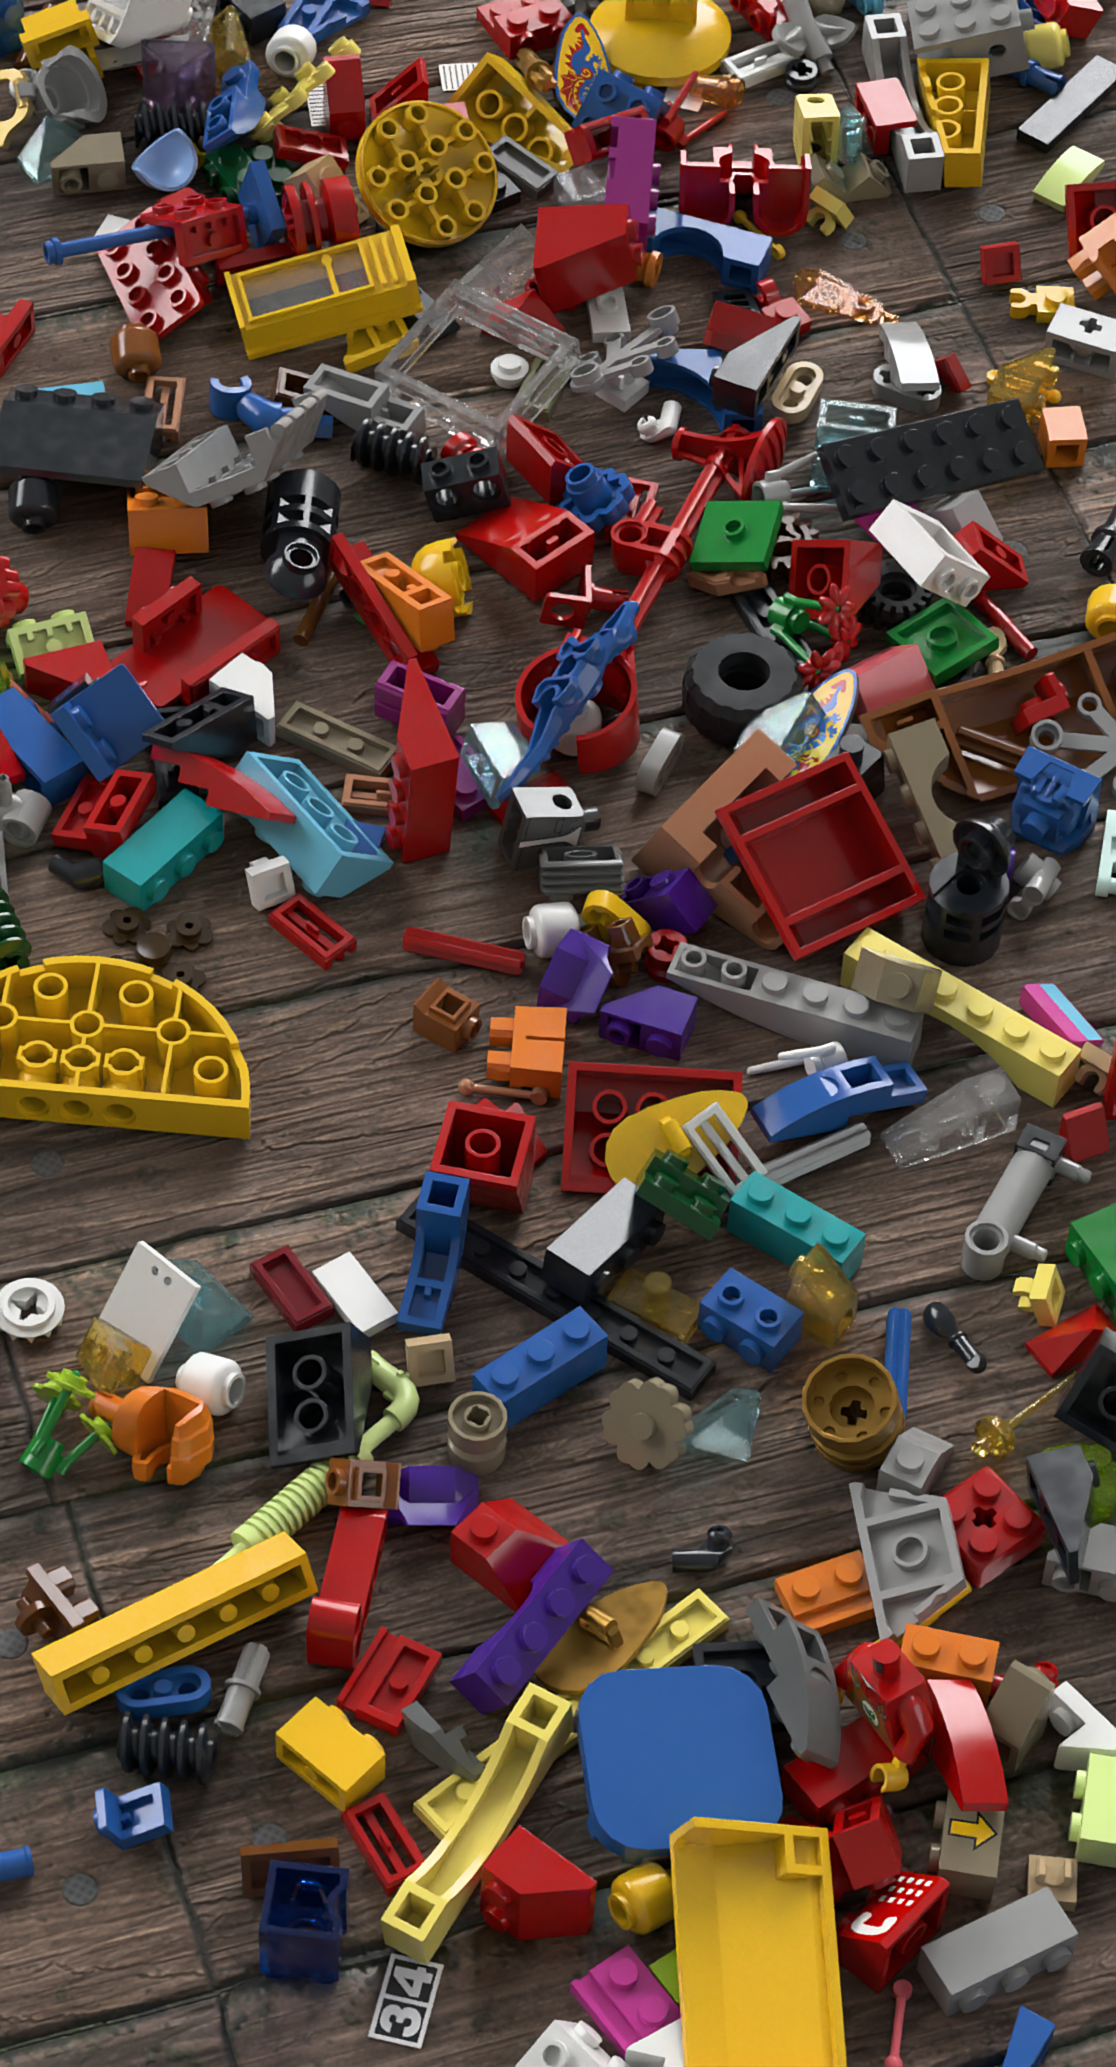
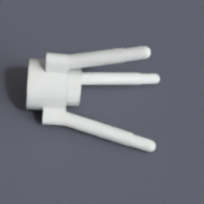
[747,1041,848,1076]

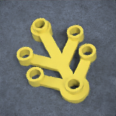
[249,36,362,144]

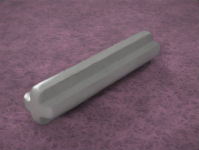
[763,1122,871,1185]

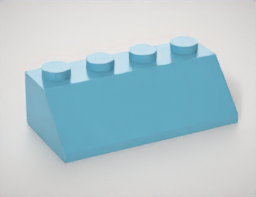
[235,751,394,898]

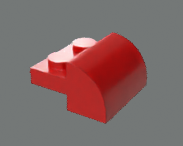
[50,769,156,859]

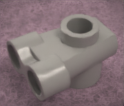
[1007,852,1062,920]

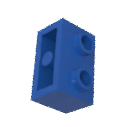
[697,1267,804,1373]

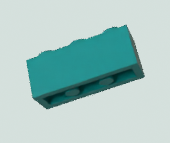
[102,788,224,912]
[727,1171,866,1294]

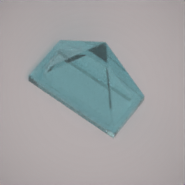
[17,116,83,184]
[683,1388,761,1461]

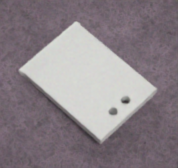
[89,1241,201,1384]

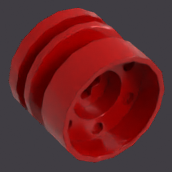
[280,175,360,257]

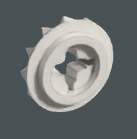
[0,1278,65,1343]

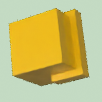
[19,0,104,78]

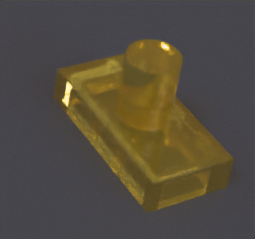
[607,1268,700,1344]

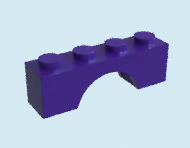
[450,1538,614,1715]

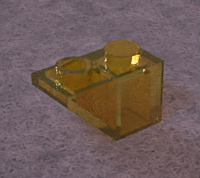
[987,347,1060,427]
[785,1243,859,1350]

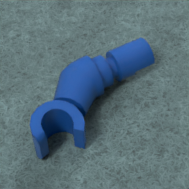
[209,375,333,438]

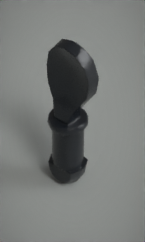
[923,1302,987,1374]

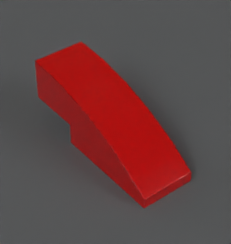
[926,1679,1009,1811]

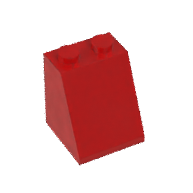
[533,203,644,314]
[429,1100,536,1214]

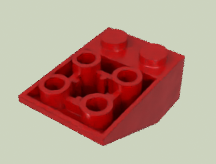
[455,496,595,602]

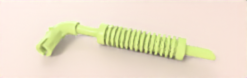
[212,1350,420,1566]

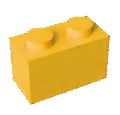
[275,1696,385,1812]

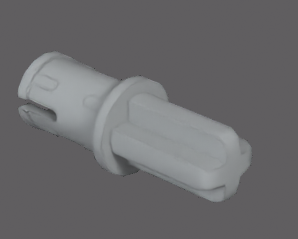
[213,1642,270,1737]

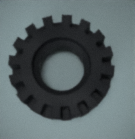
[859,560,932,631]

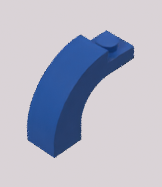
[397,1171,470,1336]

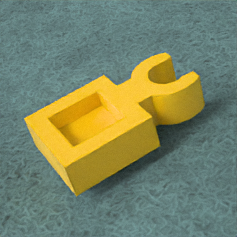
[1009,286,1075,323]

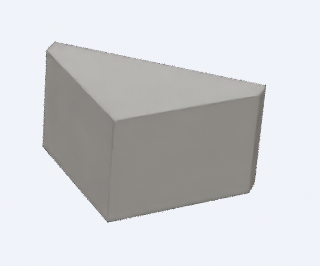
[924,490,1003,541]

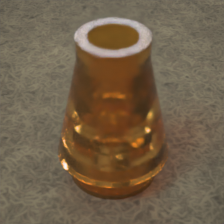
[689,74,745,110]

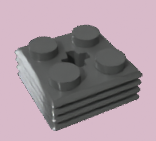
[538,845,625,902]

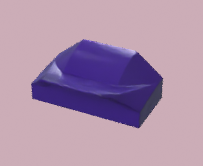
[536,928,613,1024]
[386,1466,478,1526]

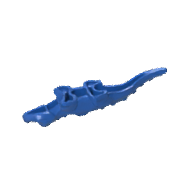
[496,601,639,802]

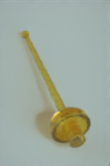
[971,1369,1079,1459]

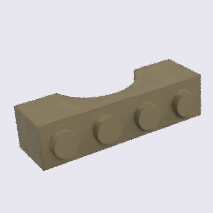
[883,718,958,871]

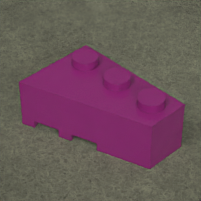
[604,116,661,252]

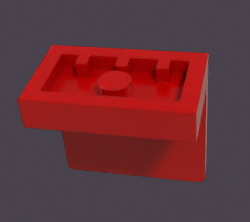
[140,194,249,267]

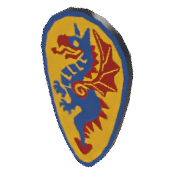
[552,13,612,122]

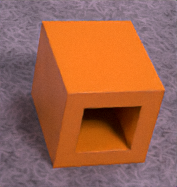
[1038,406,1088,468]

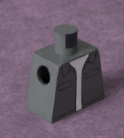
[498,787,601,872]

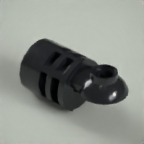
[260,469,341,600]
[922,816,1015,967]

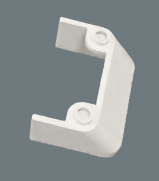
[85,0,193,49]

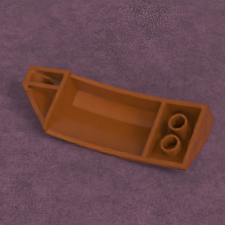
[859,632,1116,802]

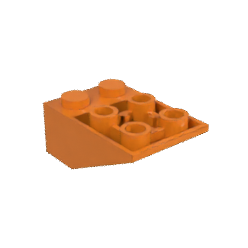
[126,469,209,556]

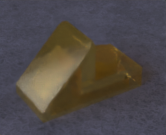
[75,1316,151,1394]

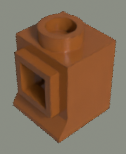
[413,977,482,1054]
[325,1458,402,1510]

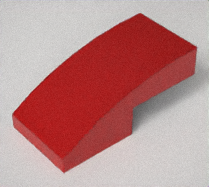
[125,547,176,627]

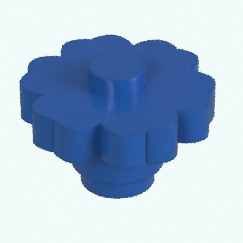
[557,462,635,534]

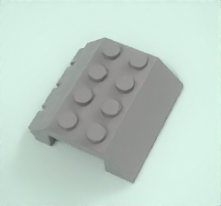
[142,388,328,508]

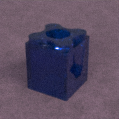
[259,1860,350,1984]

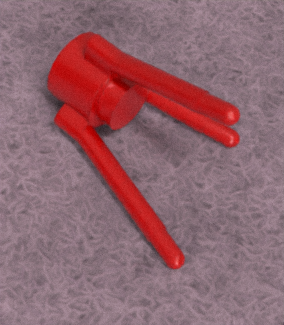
[655,70,728,152]

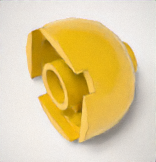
[411,537,473,618]

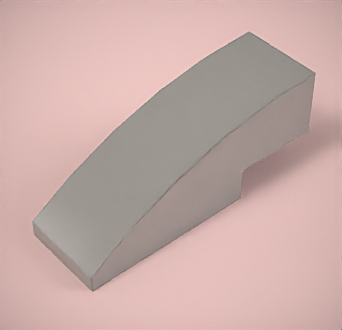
[303,363,426,444]

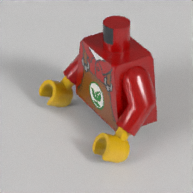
[834,1638,937,1792]

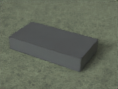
[490,135,561,201]

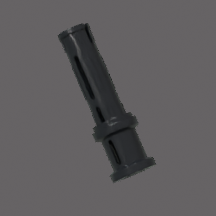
[1080,505,1116,577]

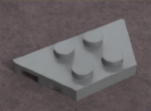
[849,1482,967,1643]

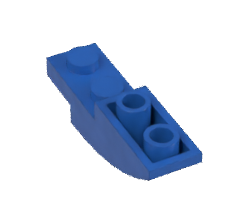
[203,60,266,152]
[750,1055,928,1143]

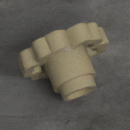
[601,1377,694,1470]

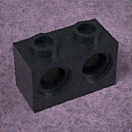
[421,446,511,523]

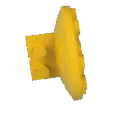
[590,0,731,89]
[355,100,498,248]

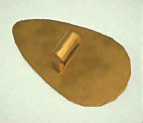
[534,1581,668,1695]

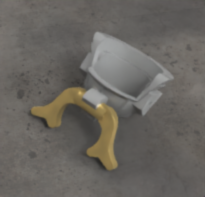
[0,46,107,150]

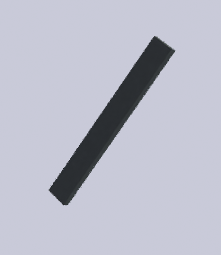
[396,1194,716,1401]

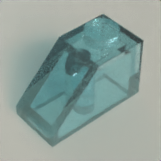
[734,691,827,774]
[460,721,529,809]

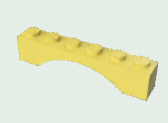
[840,927,1082,1108]
[380,1682,573,1965]

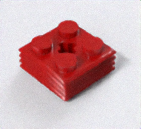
[942,1466,1046,1589]

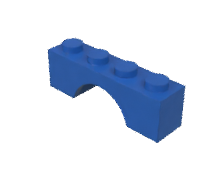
[644,207,773,294]

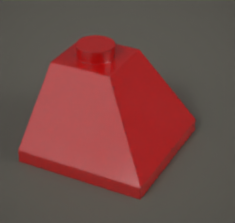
[1065,181,1116,258]
[450,1498,570,1612]

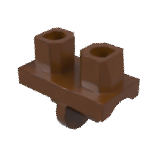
[580,917,654,989]
[15,1563,100,1641]

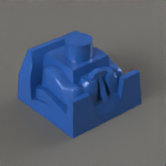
[1010,746,1102,856]

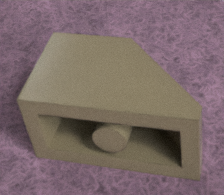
[851,947,942,1013]

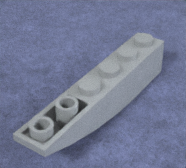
[666,942,924,1066]

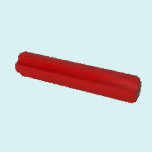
[403,926,526,976]

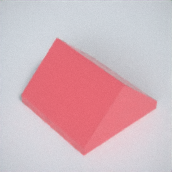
[847,644,935,718]

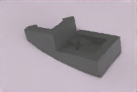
[401,1701,485,1781]

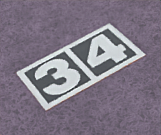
[368,1953,444,2049]

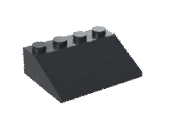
[0,384,164,489]

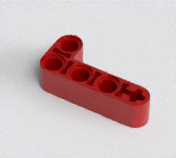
[306,1506,389,1671]

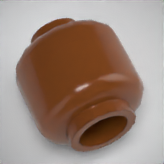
[109,323,162,383]

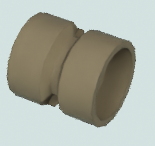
[447,1391,507,1476]

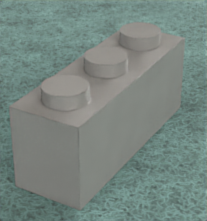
[917,1886,1078,2017]

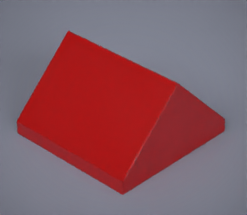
[506,414,584,505]

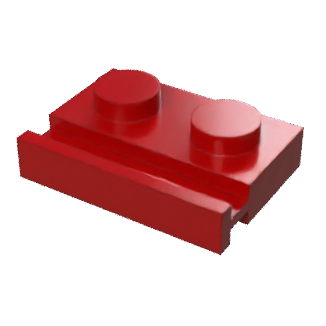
[336,1626,442,1737]

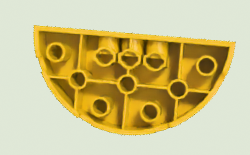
[0,956,251,1139]

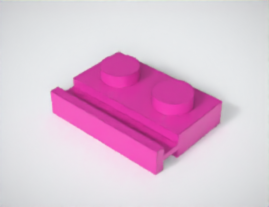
[570,1945,681,2060]

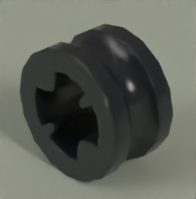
[785,59,818,94]

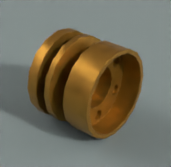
[802,1354,905,1471]

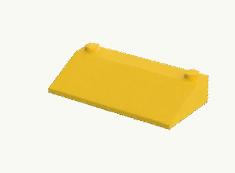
[669,1817,847,2067]

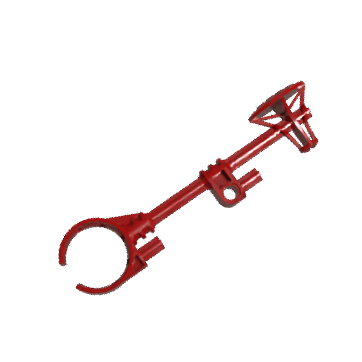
[515,417,787,774]

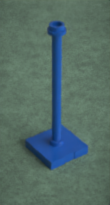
[43,160,286,266]

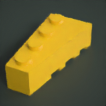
[917,58,990,188]

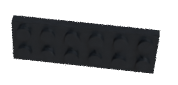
[816,398,1045,522]

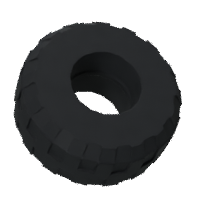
[682,632,803,747]

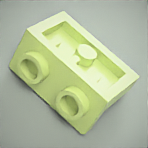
[5,610,95,679]

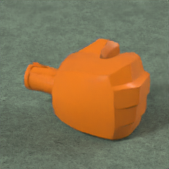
[88,1386,214,1485]

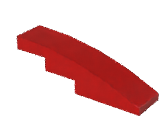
[150,744,296,824]

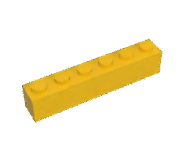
[31,1531,319,1716]

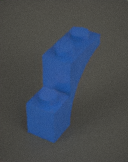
[643,349,763,433]

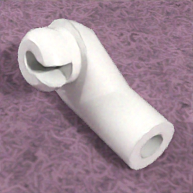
[637,400,682,443]

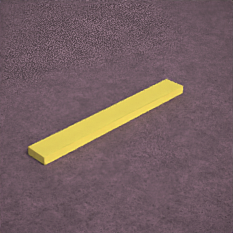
[413,1588,730,1841]

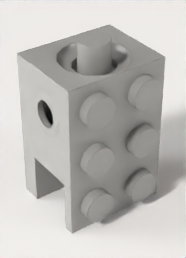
[907,0,1035,77]

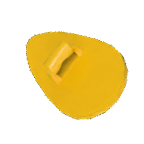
[605,1090,748,1184]

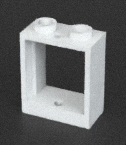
[869,499,990,607]

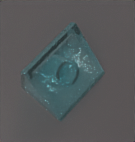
[156,1259,254,1354]

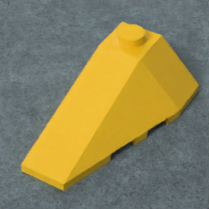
[447,52,575,176]

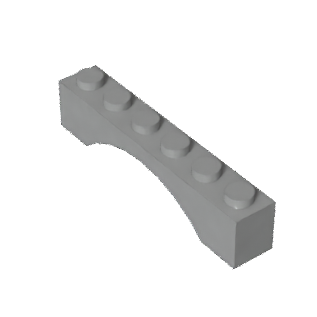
[861,13,945,193]

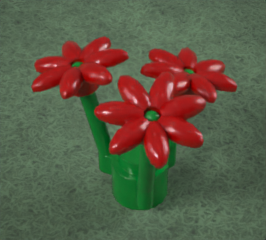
[767,583,862,693]

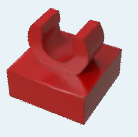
[980,241,1022,286]

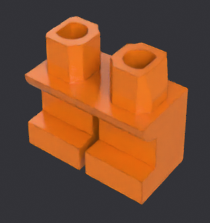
[1067,212,1116,301]
[486,1006,567,1099]

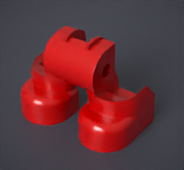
[678,143,811,237]

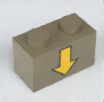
[927,1788,1005,1901]

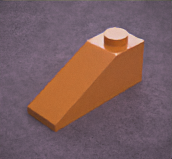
[360,551,455,653]

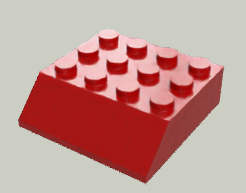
[714,751,926,962]

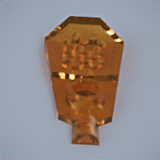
[793,268,900,324]

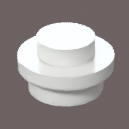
[491,354,529,389]

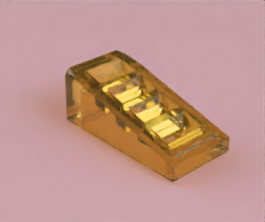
[206,5,251,81]

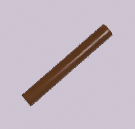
[293,567,339,646]

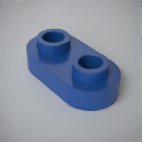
[115,1665,212,1720]

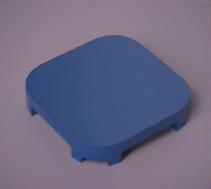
[573,1665,783,1865]

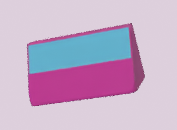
[1019,983,1104,1049]

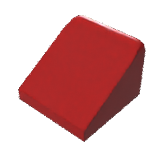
[1058,1102,1109,1163]

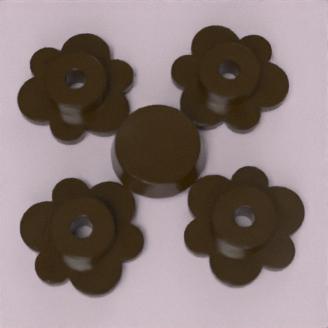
[102,907,213,992]

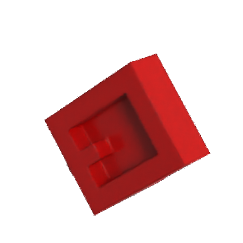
[1010,672,1071,737]

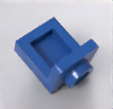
[93,1782,174,1850]

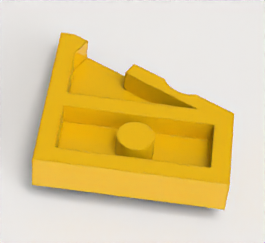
[343,318,415,373]

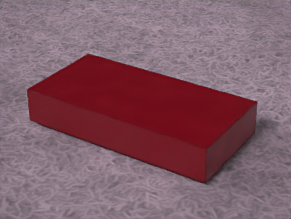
[250,1244,334,1332]

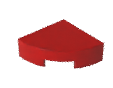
[934,353,972,393]

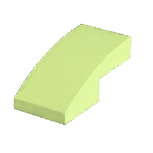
[1033,146,1105,213]

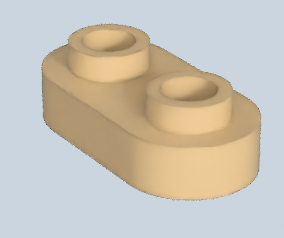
[771,362,824,424]

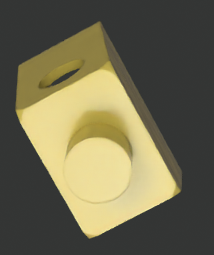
[793,94,840,165]

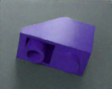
[620,868,718,935]
[599,985,698,1061]

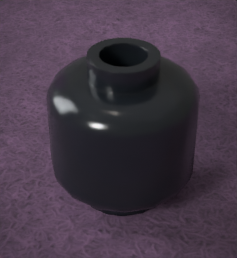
[8,475,60,534]

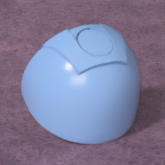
[132,128,197,191]

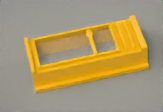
[224,224,424,361]

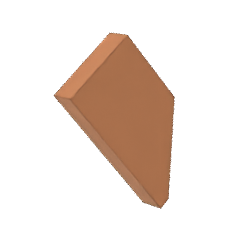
[687,570,768,596]

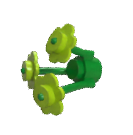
[18,1368,118,1481]

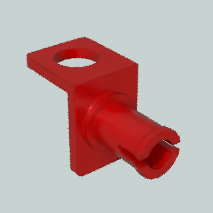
[539,564,629,629]

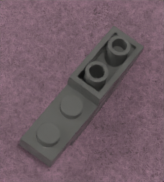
[746,1597,841,1769]

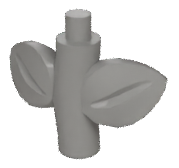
[771,0,858,77]

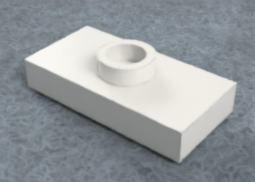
[586,286,631,343]

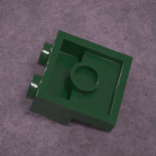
[202,142,294,206]
[635,1148,730,1241]

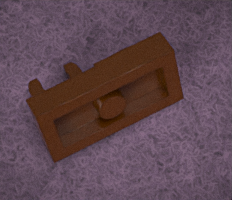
[240,1837,341,1898]

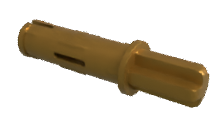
[515,48,557,94]

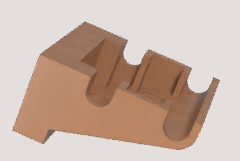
[631,728,797,950]

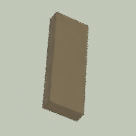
[275,701,396,777]

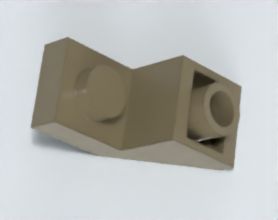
[810,152,892,203]

